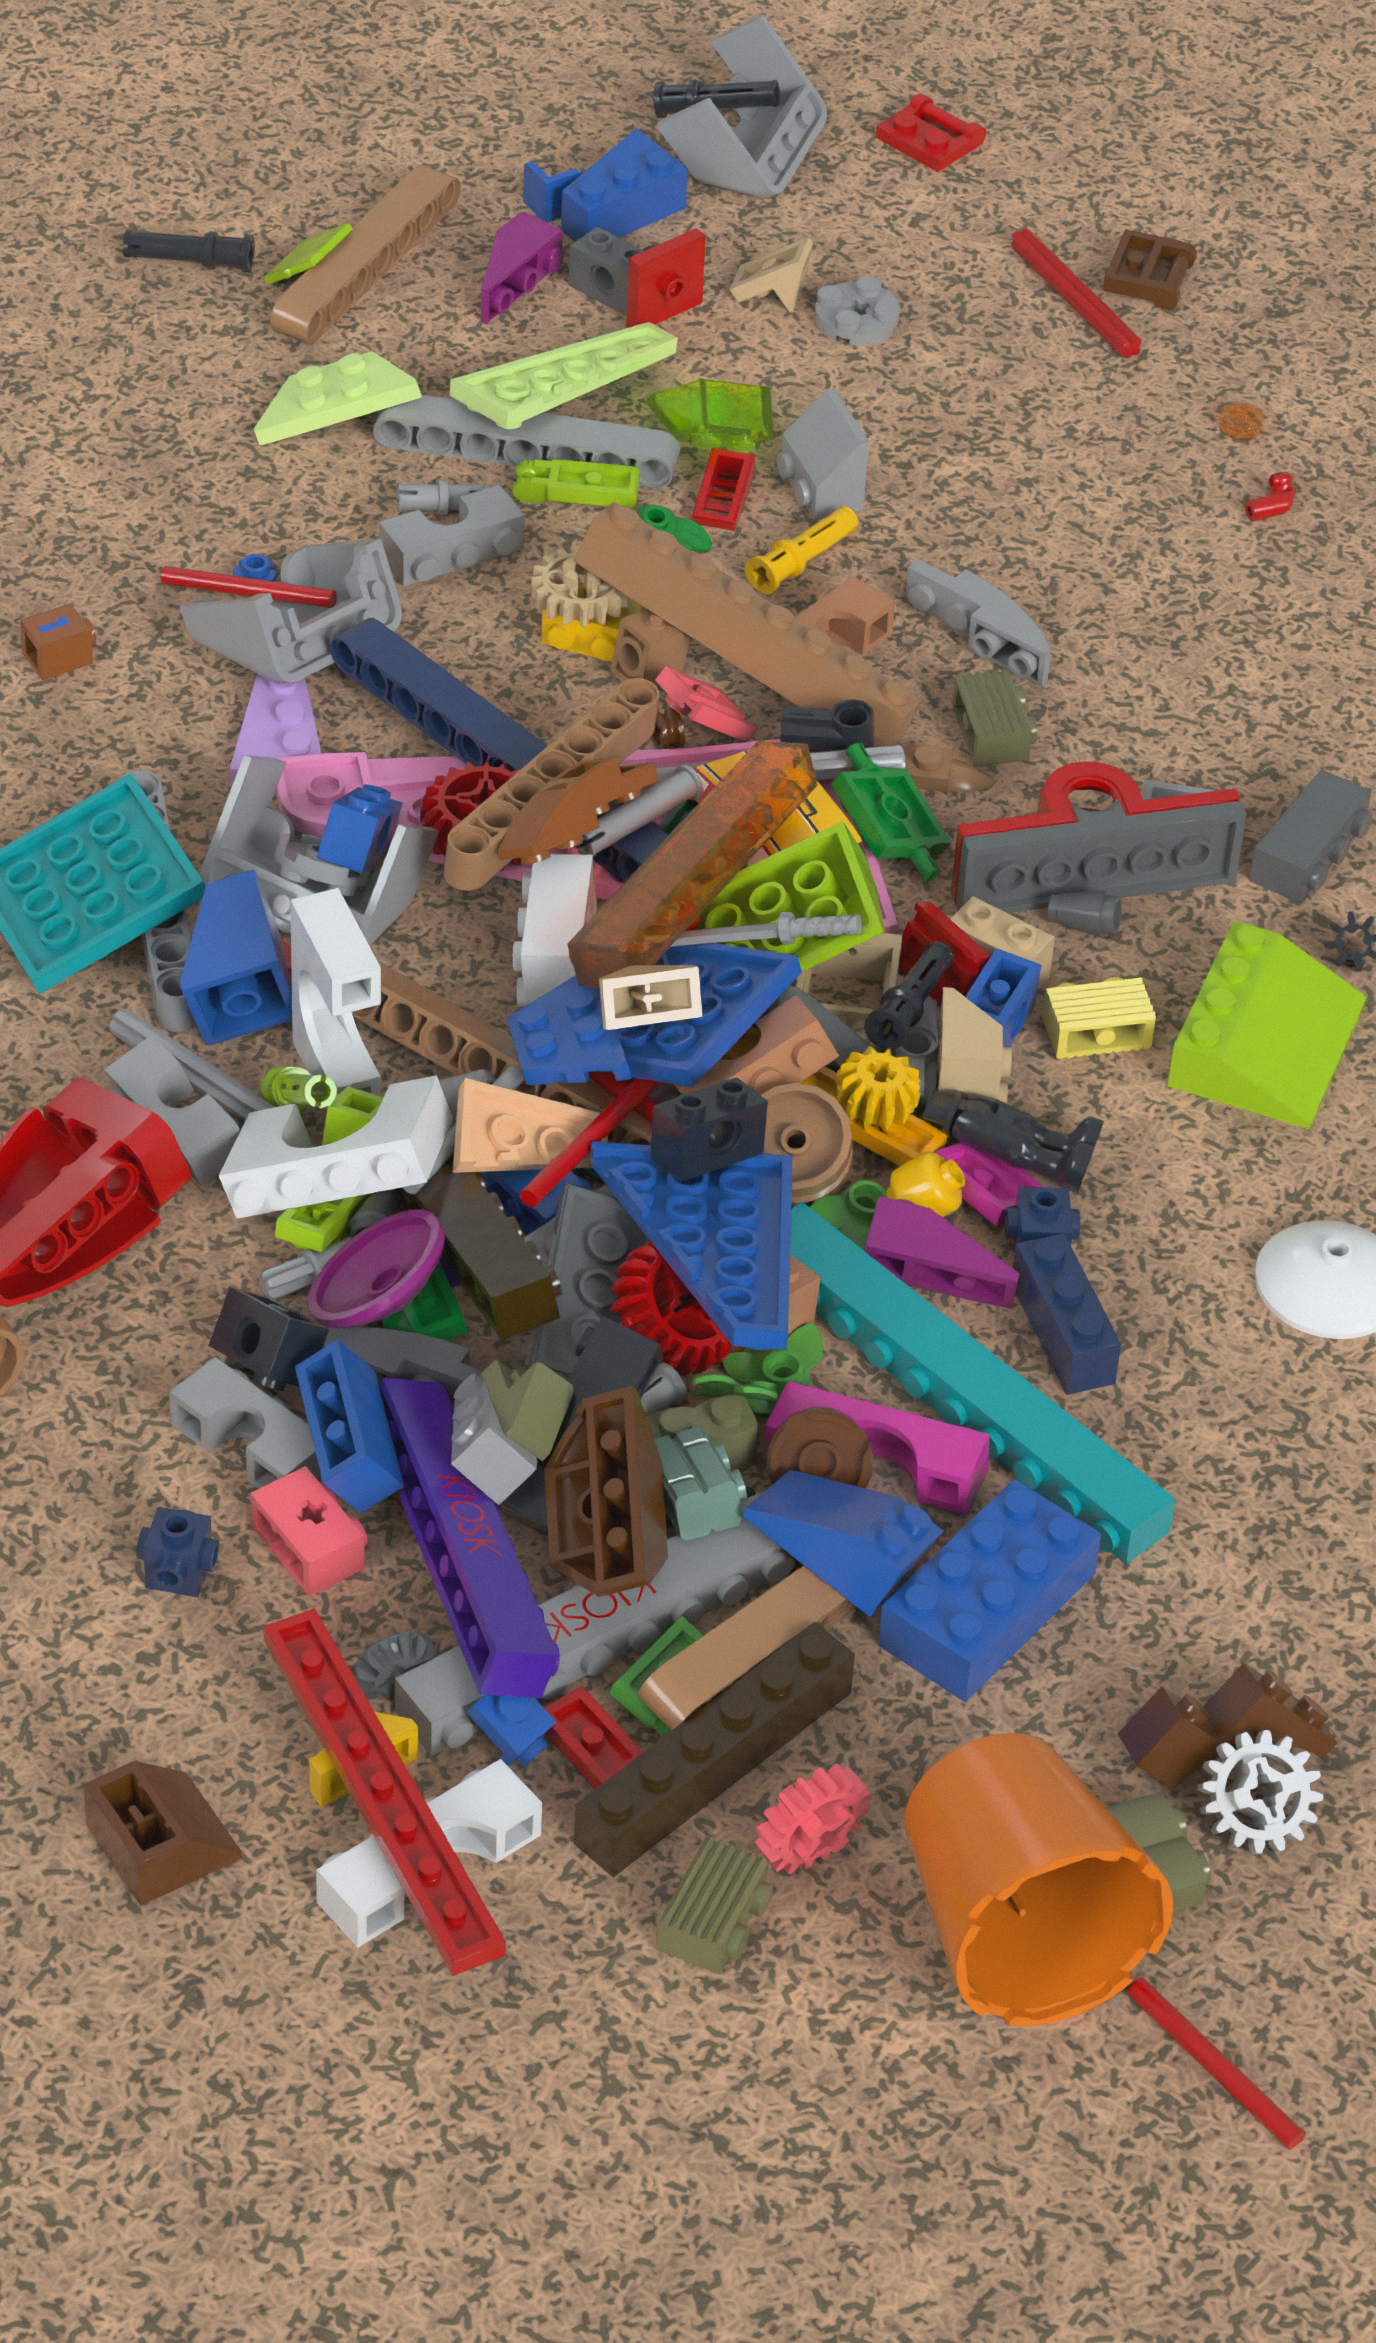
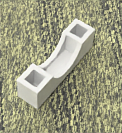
[316,1759,542,1948]

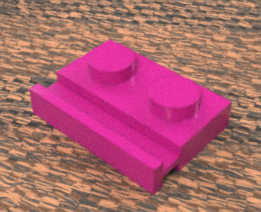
[933,1142,1044,1226]

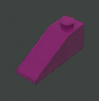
[865,1196,1020,1309]

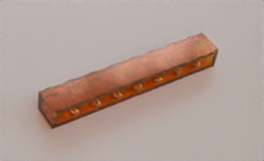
[567,740,818,988]

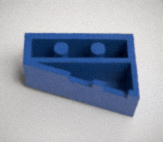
[561,128,688,242]

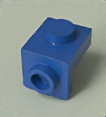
[467,1695,556,1768]

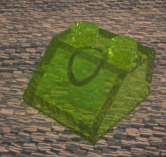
[647,379,773,453]

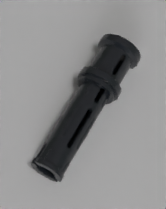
[653,79,780,119]
[123,230,255,273]
[864,942,954,1050]

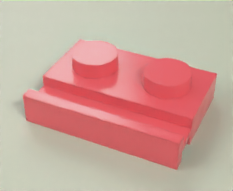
[655,666,758,742]

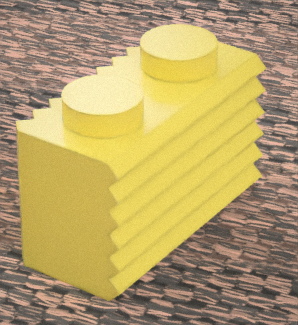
[1042,977,1156,1059]

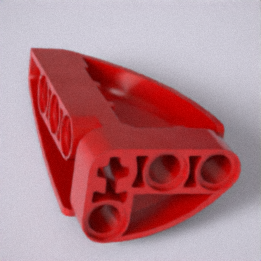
[0,1077,192,1307]

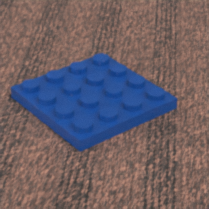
[597,932,802,1087]

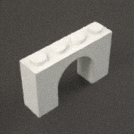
[290,888,381,1109]
[219,1075,453,1219]

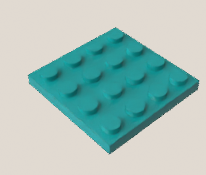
[0,773,206,994]

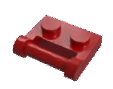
[876,93,986,172]

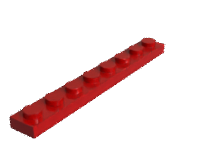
[263,1608,506,1976]

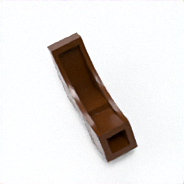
[1117,1663,1337,1789]

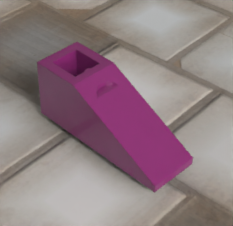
[481,211,564,324]

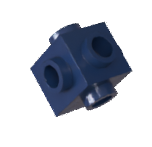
[1005,1187,1080,1248]
[136,1507,219,1597]

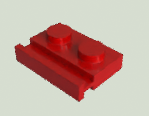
[899,901,991,1006]

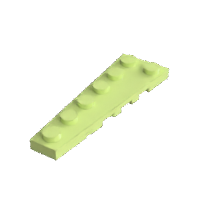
[450,322,677,429]

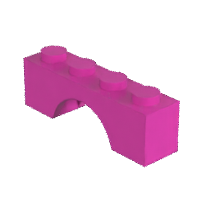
[766,1381,989,1515]

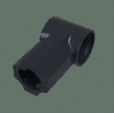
[780,699,874,751]

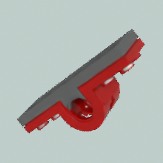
[951,761,1247,913]

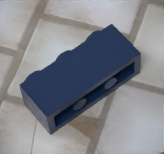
[1013,1233,1121,1395]

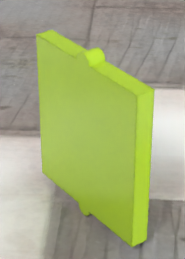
[263,222,353,285]

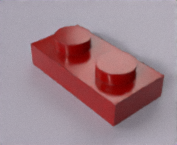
[544,1686,643,1789]

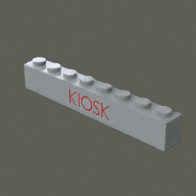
[395,1492,796,1756]

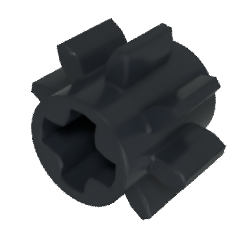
[1325,911,1376,971]

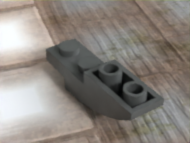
[322,1327,483,1405]

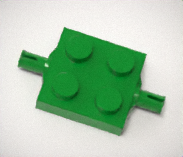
[831,743,951,882]

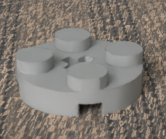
[814,276,901,346]
[274,834,372,896]

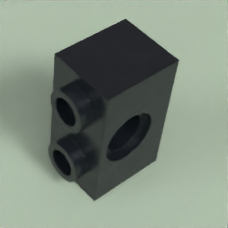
[650,1077,768,1182]
[208,1287,329,1391]

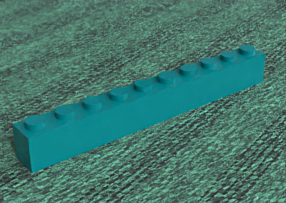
[790,1202,1176,1564]

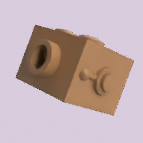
[610,609,691,689]

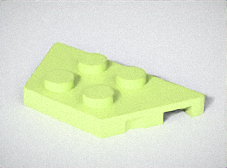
[254,351,422,445]

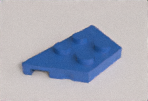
[507,965,632,1085]

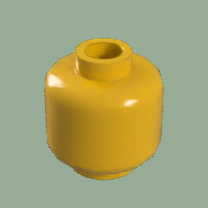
[886,1152,965,1218]

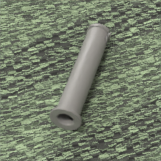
[577,764,704,857]

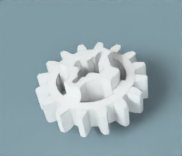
[1197,1730,1323,1855]

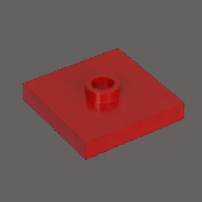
[626,228,706,328]

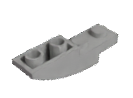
[905,559,1051,687]

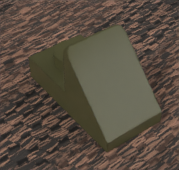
[482,1359,574,1461]

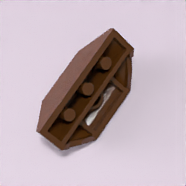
[544,1385,668,1597]

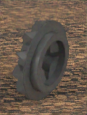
[351,1632,437,1700]

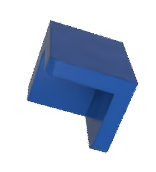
[523,161,582,223]

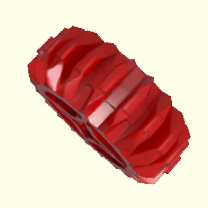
[420,761,522,871]
[609,1241,735,1376]

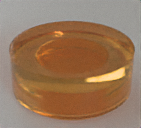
[1219,403,1264,440]

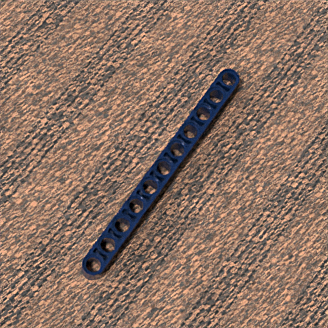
[329,617,714,916]

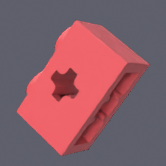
[250,1466,368,1597]

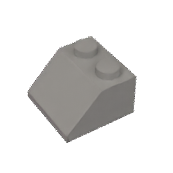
[777,388,869,520]

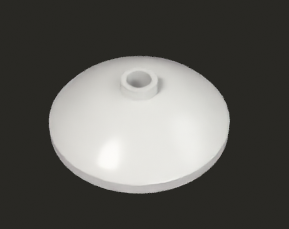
[1255,1220,1376,1339]

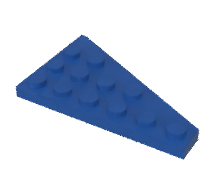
[590,1141,793,1350]

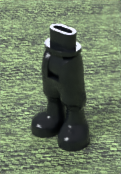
[922,1090,1104,1194]

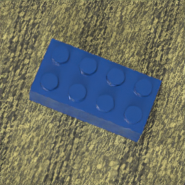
[878,1479,1101,1702]

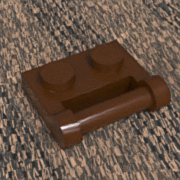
[1103,229,1197,310]

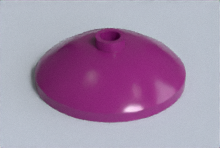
[307,1209,445,1328]

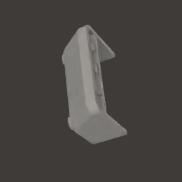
[656,14,827,199]
[200,755,439,946]

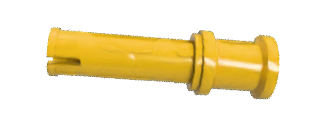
[745,506,859,595]

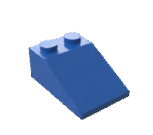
[741,1470,944,1617]

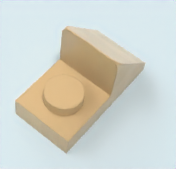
[730,237,813,312]

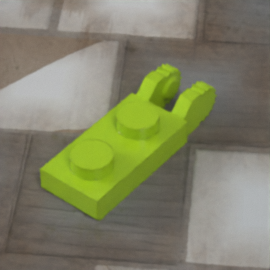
[512,459,641,509]

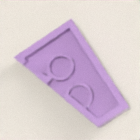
[229,674,322,782]

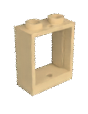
[796,933,902,1051]

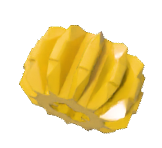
[835,1046,921,1131]

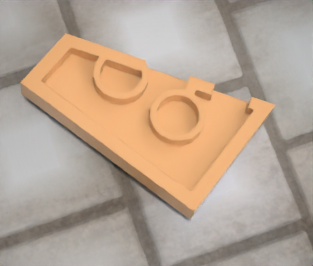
[453,1078,608,1173]

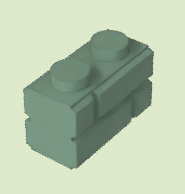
[654,1426,747,1542]

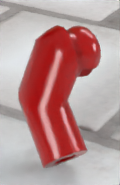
[1245,472,1296,522]

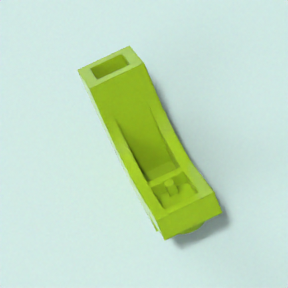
[275,1086,384,1252]

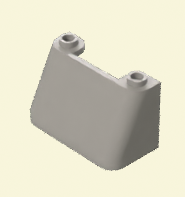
[180,538,402,684]

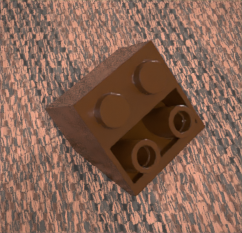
[84,1761,242,1906]

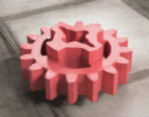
[755,1764,871,1874]

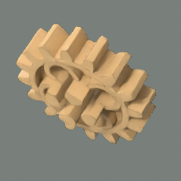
[531,546,629,627]

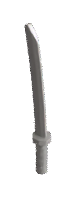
[587,912,862,956]

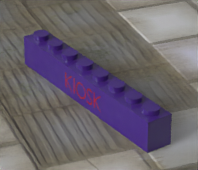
[379,1377,560,1699]

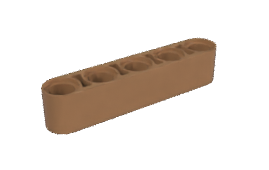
[637,1566,854,1731]

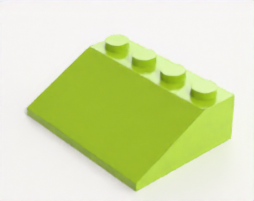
[668,821,885,972]
[1168,920,1367,1129]

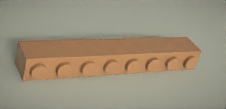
[573,502,922,747]

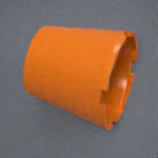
[904,1733,1173,2026]

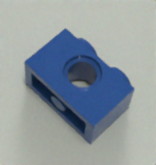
[317,784,403,873]
[966,948,1042,1047]

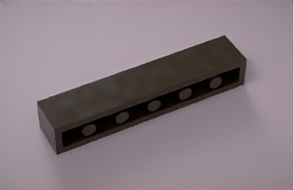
[395,1154,562,1341]
[574,1622,855,1878]

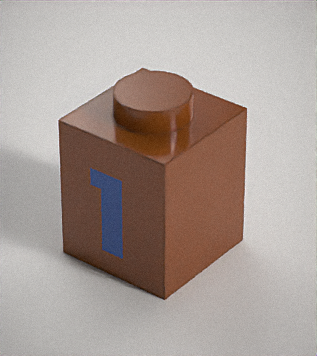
[20,603,96,680]

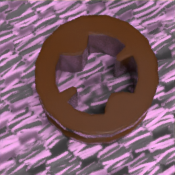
[651,707,685,749]

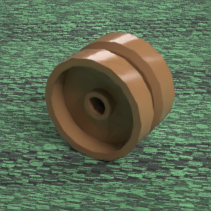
[761,1083,853,1209]

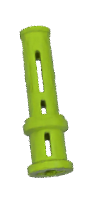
[260,1066,337,1111]

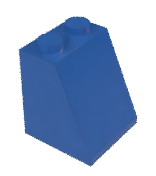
[180,869,292,1046]

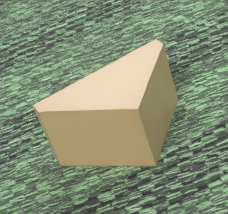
[599,965,702,1030]

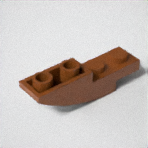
[498,757,658,865]

